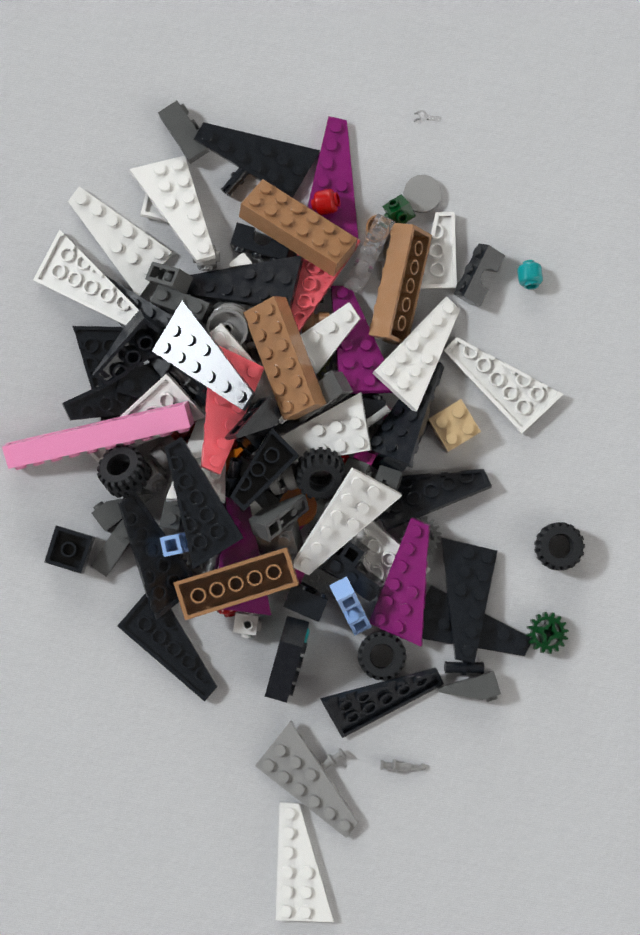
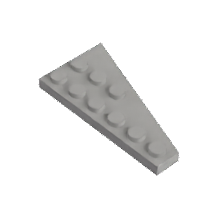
[255,720,359,838]

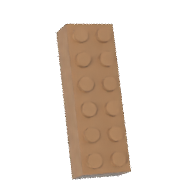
[239,179,358,277]
[369,223,432,345]
[243,296,326,420]
[174,547,299,620]

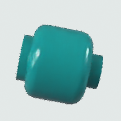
[517,260,543,290]

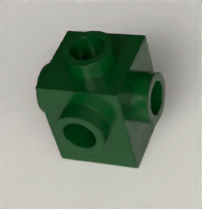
[382,194,416,225]

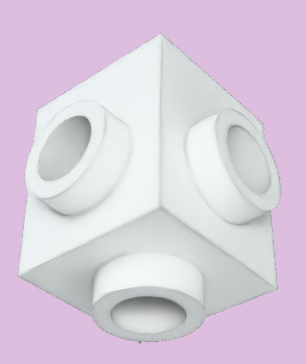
[233,612,262,639]

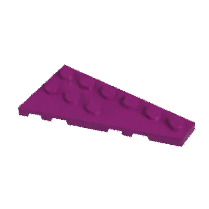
[307,116,359,239]
[331,285,393,394]
[219,497,271,615]
[369,517,430,647]

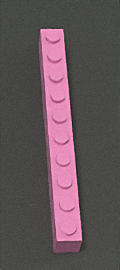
[2,401,194,470]

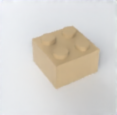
[427,399,481,453]

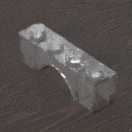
[344,213,395,295]

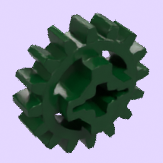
[526,612,569,654]

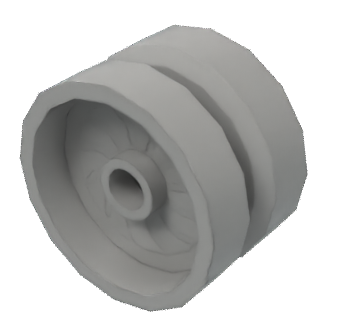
[206,303,250,345]

